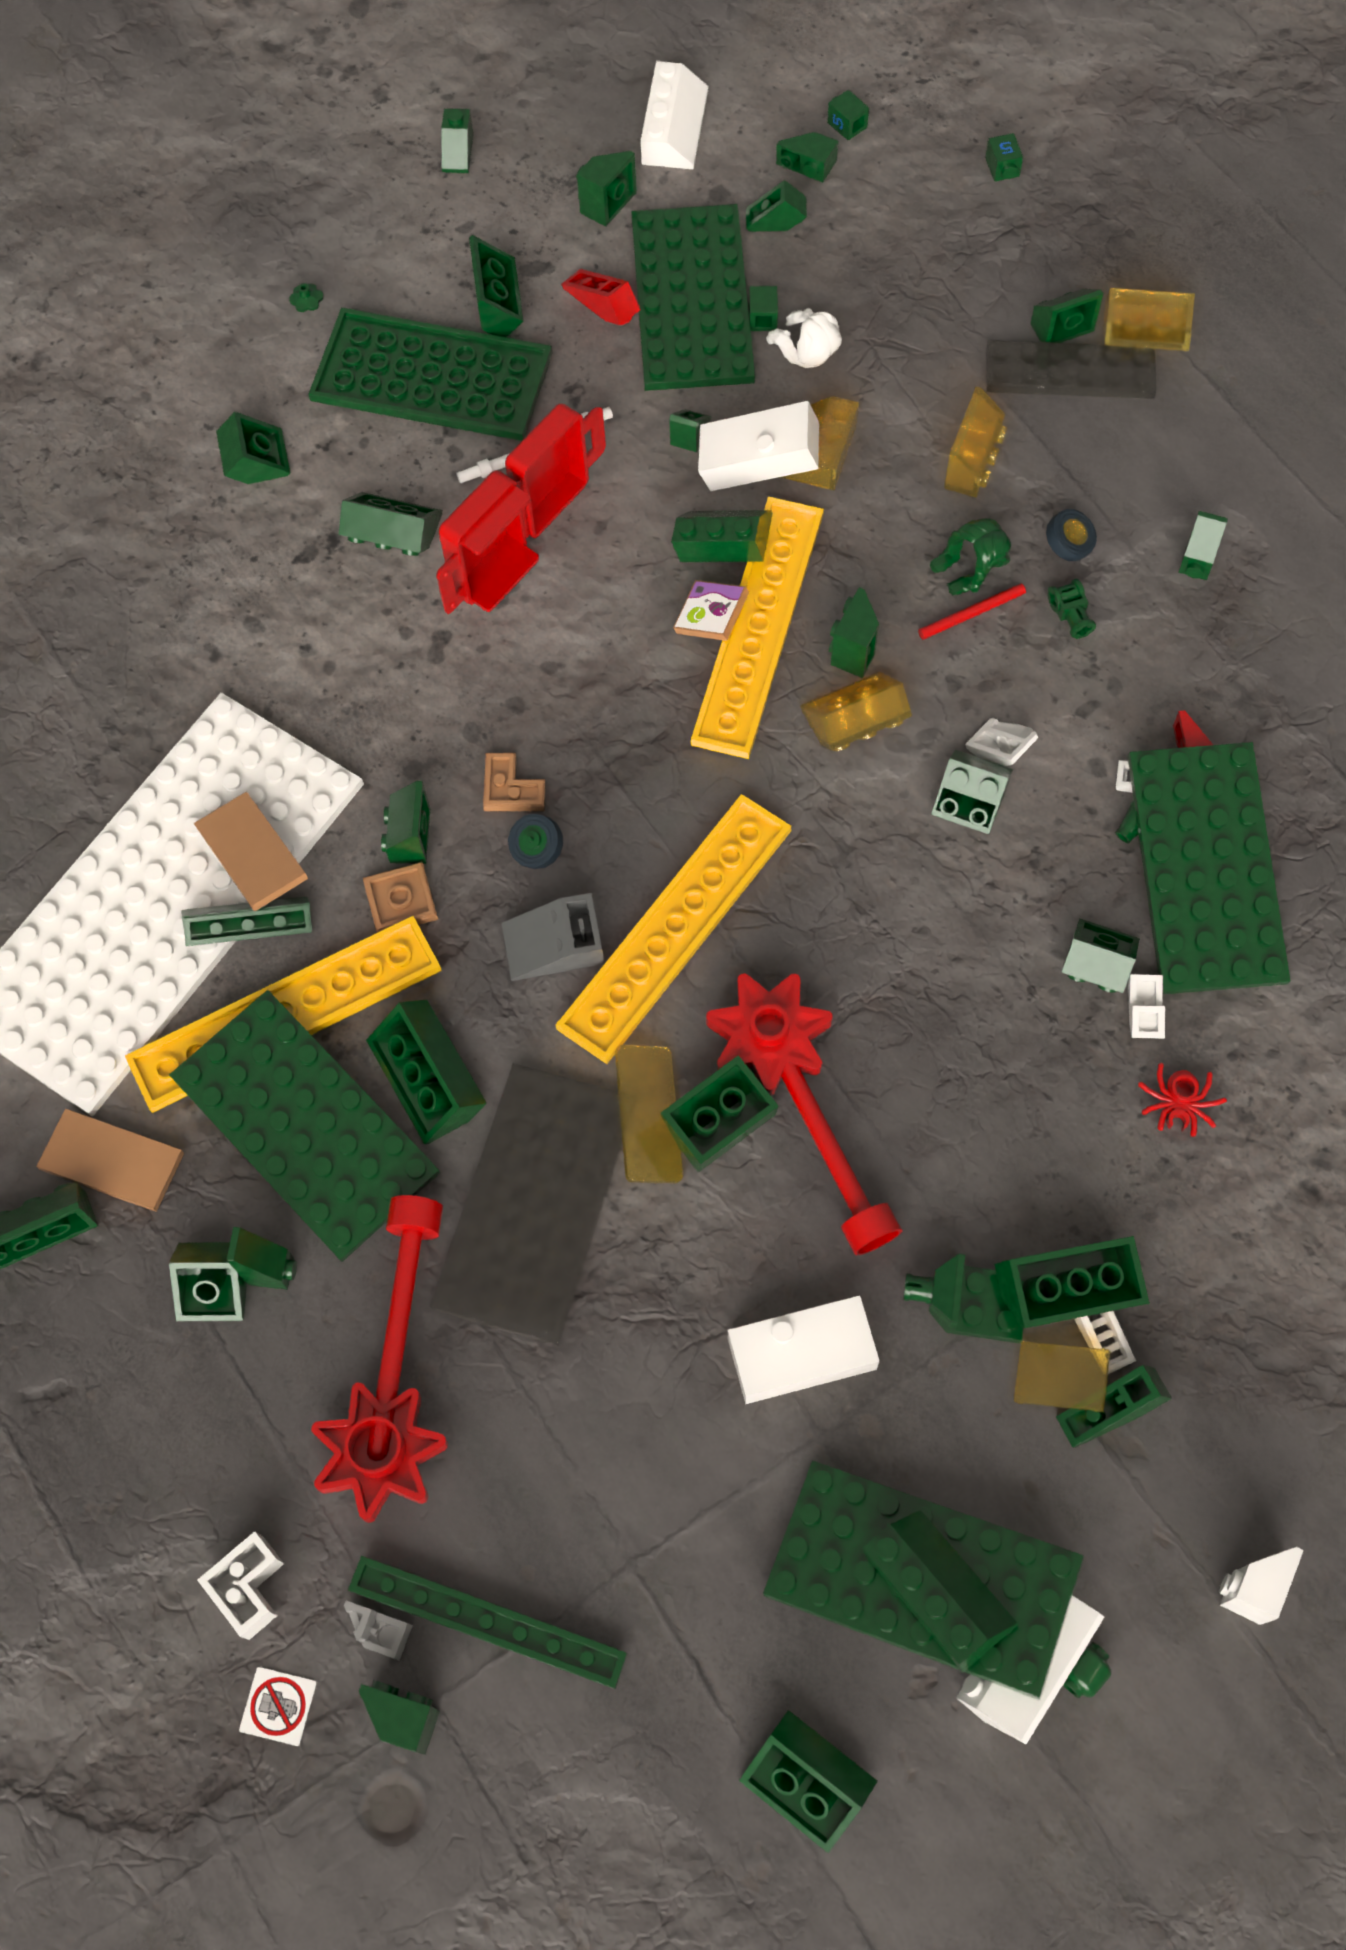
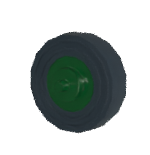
[508,814,563,869]

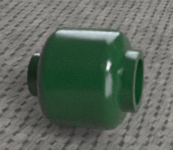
[1063,1642,1111,1699]

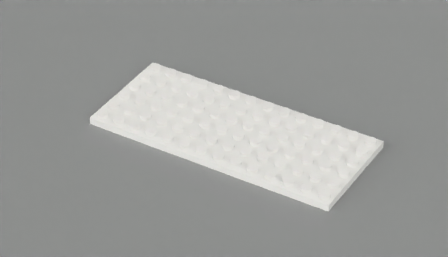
[0,693,364,1117]

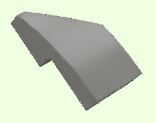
[344,1600,413,1661]

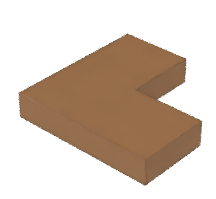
[483,753,546,811]

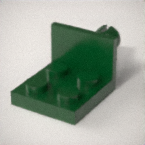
[903,1254,1023,1344]

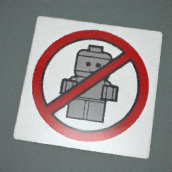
[239,1667,317,1746]

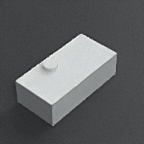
[698,401,819,491]
[728,1296,879,1404]

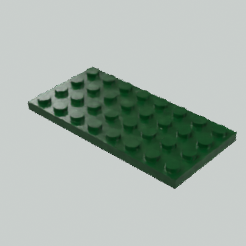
[631,204,755,391]
[308,307,552,441]
[1127,742,1291,994]
[169,990,440,1262]
[763,1460,1084,1700]

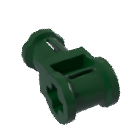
[1047,579,1096,639]

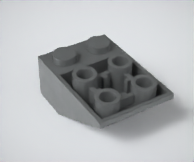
[502,893,604,981]

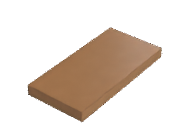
[194,791,308,912]
[36,1108,184,1212]

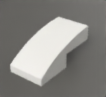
[1128,974,1165,1039]

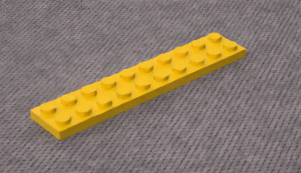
[691,497,824,759]
[556,794,792,1064]
[125,916,442,1113]

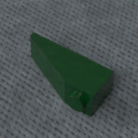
[227,1227,297,1290]
[1056,1365,1172,1448]

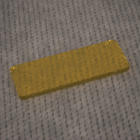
[615,1045,683,1183]

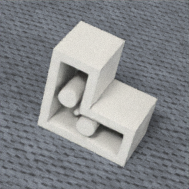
[198,1531,284,1640]

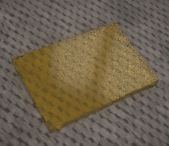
[1014,1341,1110,1412]

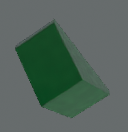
[669,409,711,453]

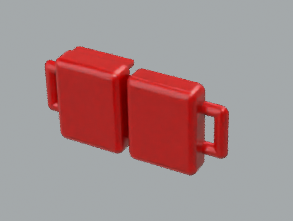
[436,403,606,614]

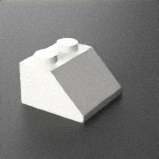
[1219,1547,1304,1625]

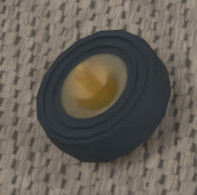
[1046,509,1097,561]

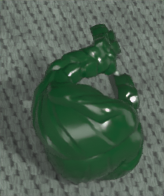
[930,518,1011,596]

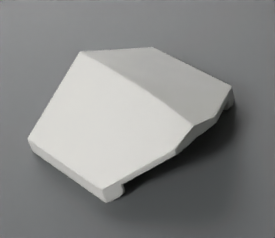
[965,718,1038,766]

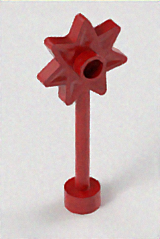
[706,973,903,1256]
[311,1195,448,1523]

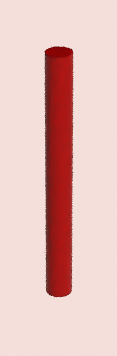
[918,583,1026,640]

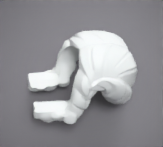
[766,308,842,368]

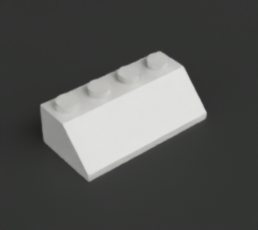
[641,61,708,169]
[956,1595,1104,1744]

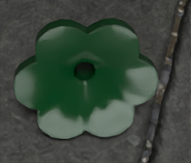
[289,283,324,312]

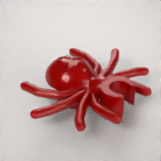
[1138,1063,1227,1137]

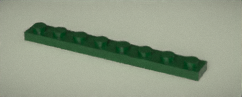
[348,1555,627,1689]

